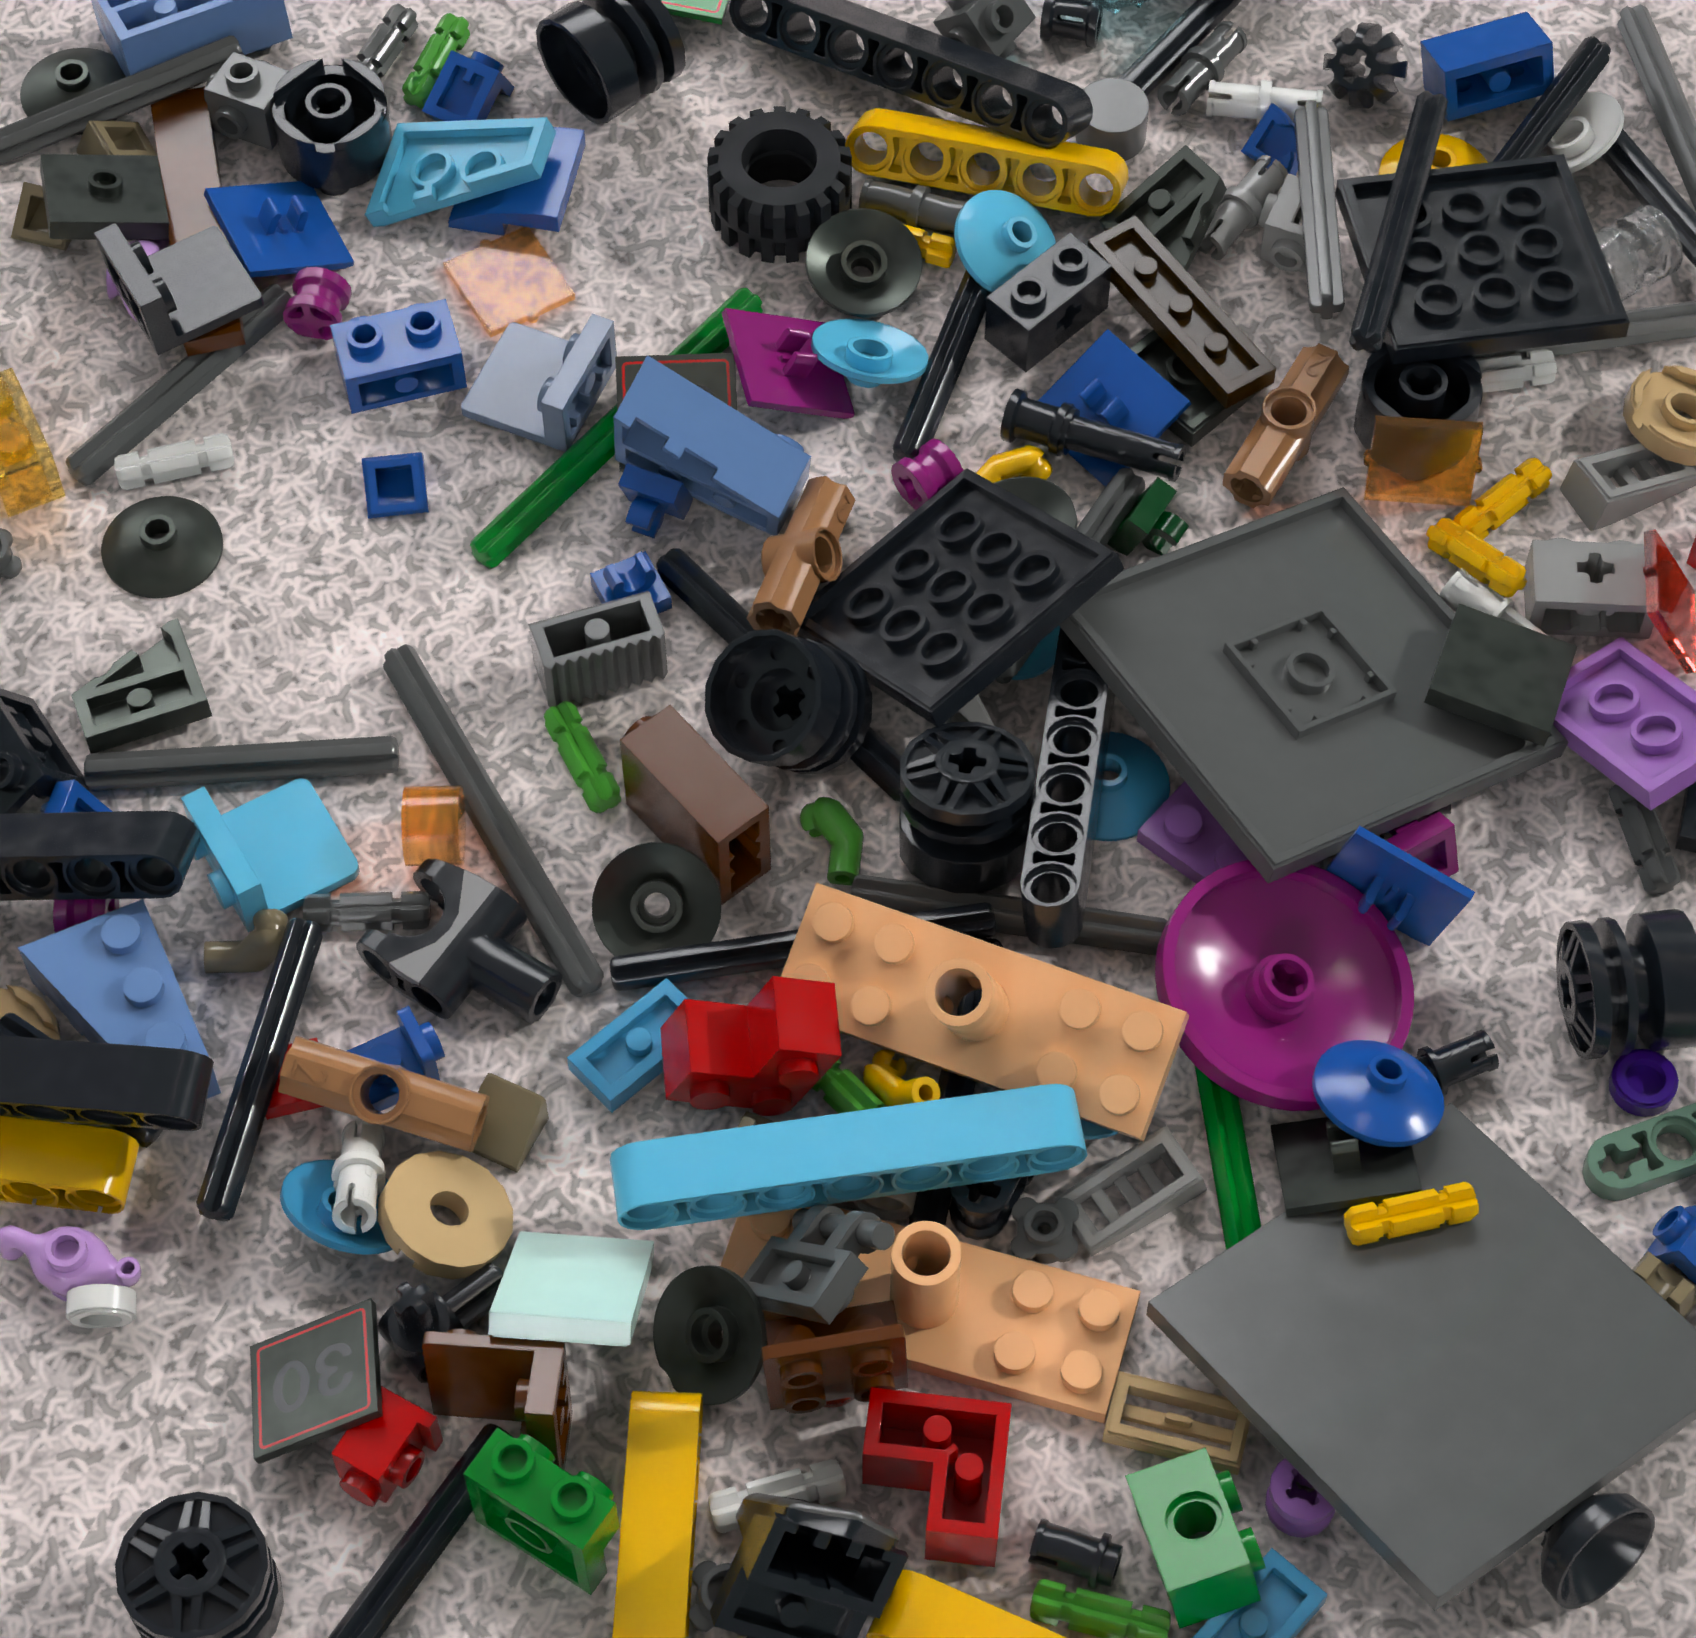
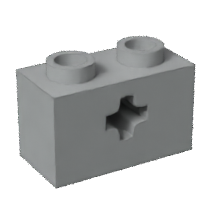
[1524,538,1661,639]

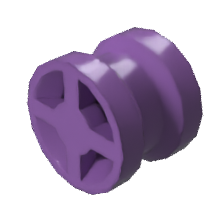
[1265,1458,1335,1538]

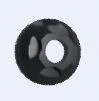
[1541,1493,1655,1609]

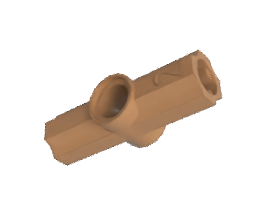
[1223,343,1349,509]
[747,476,856,635]
[278,1036,490,1152]

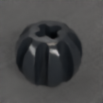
[1323,22,1408,109]

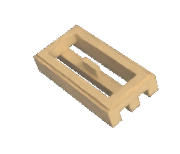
[1102,1371,1250,1475]

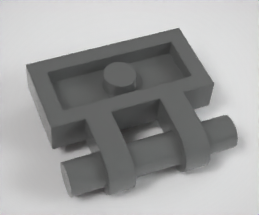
[742,1204,895,1325]

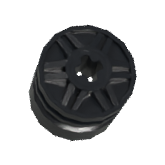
[536,0,686,125]
[705,629,872,774]
[899,722,1035,893]
[1556,909,1696,1060]
[115,1492,284,1638]

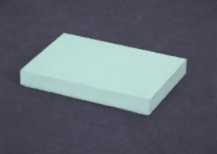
[488,1231,654,1347]

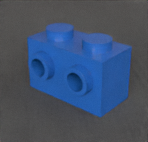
[1420,12,1554,122]
[330,299,467,414]

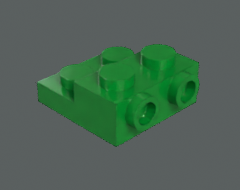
[463,1427,620,1595]

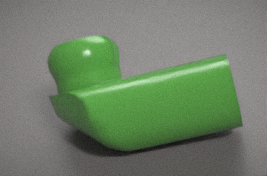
[800,797,864,886]

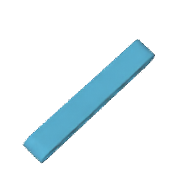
[610,1084,1088,1230]

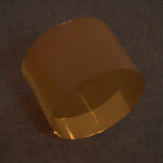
[401,785,466,866]

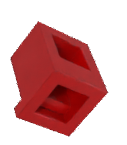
[331,1386,443,1507]

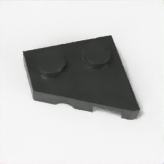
[1099,145,1227,271]
[71,618,212,753]

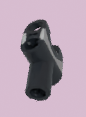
[356,858,562,1024]

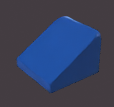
[361,452,429,519]

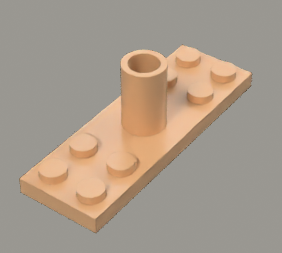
[781,882,1189,1142]
[720,1207,1141,1424]

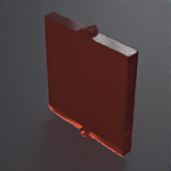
[1643,529,1696,674]

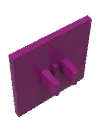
[721,308,855,419]

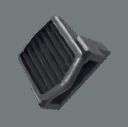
[710,1493,908,1638]

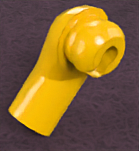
[976,445,1053,483]
[863,1050,940,1107]

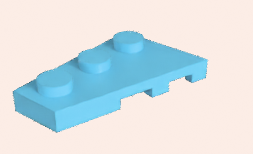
[365,117,556,227]

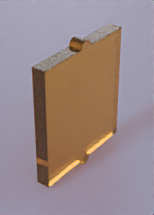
[443,227,575,338]
[1363,416,1483,506]

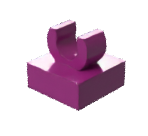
[1386,812,1459,877]

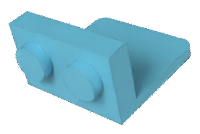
[181,778,360,932]

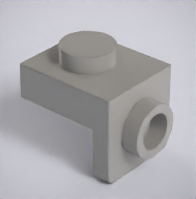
[1259,173,1306,273]

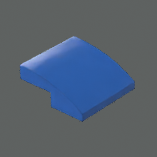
[448,127,586,236]

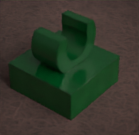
[1107,477,1189,556]

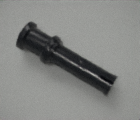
[1000,388,1186,482]

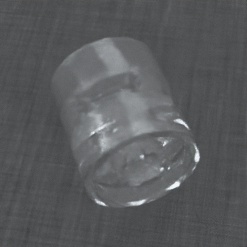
[1594,205,1683,302]

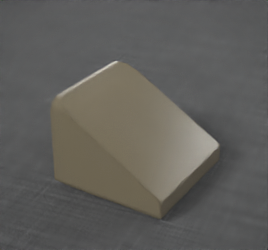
[76,121,157,156]
[11,182,72,251]
[472,1073,549,1172]

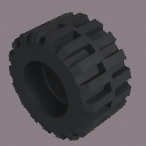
[707,106,852,263]

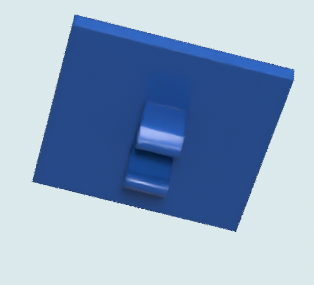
[203,181,354,278]
[1038,329,1191,487]
[1324,825,1475,946]

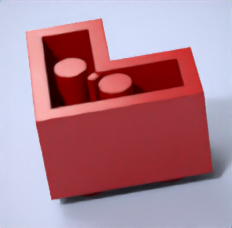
[660,976,842,1116]
[862,1387,1012,1567]

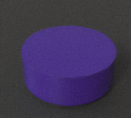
[1609,1049,1679,1117]

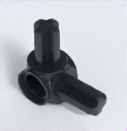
[377,1263,504,1383]

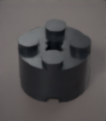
[272,58,392,196]
[1354,342,1483,478]

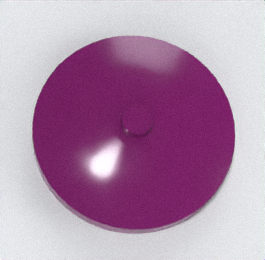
[1155,860,1414,1111]

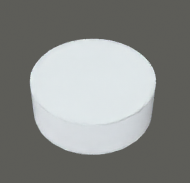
[66,1284,137,1328]

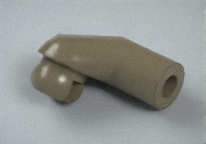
[204,909,288,974]

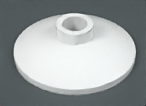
[1538,92,1624,173]

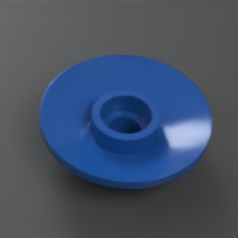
[1312,1040,1444,1147]

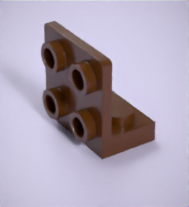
[761,1300,908,1414]
[422,1329,573,1470]

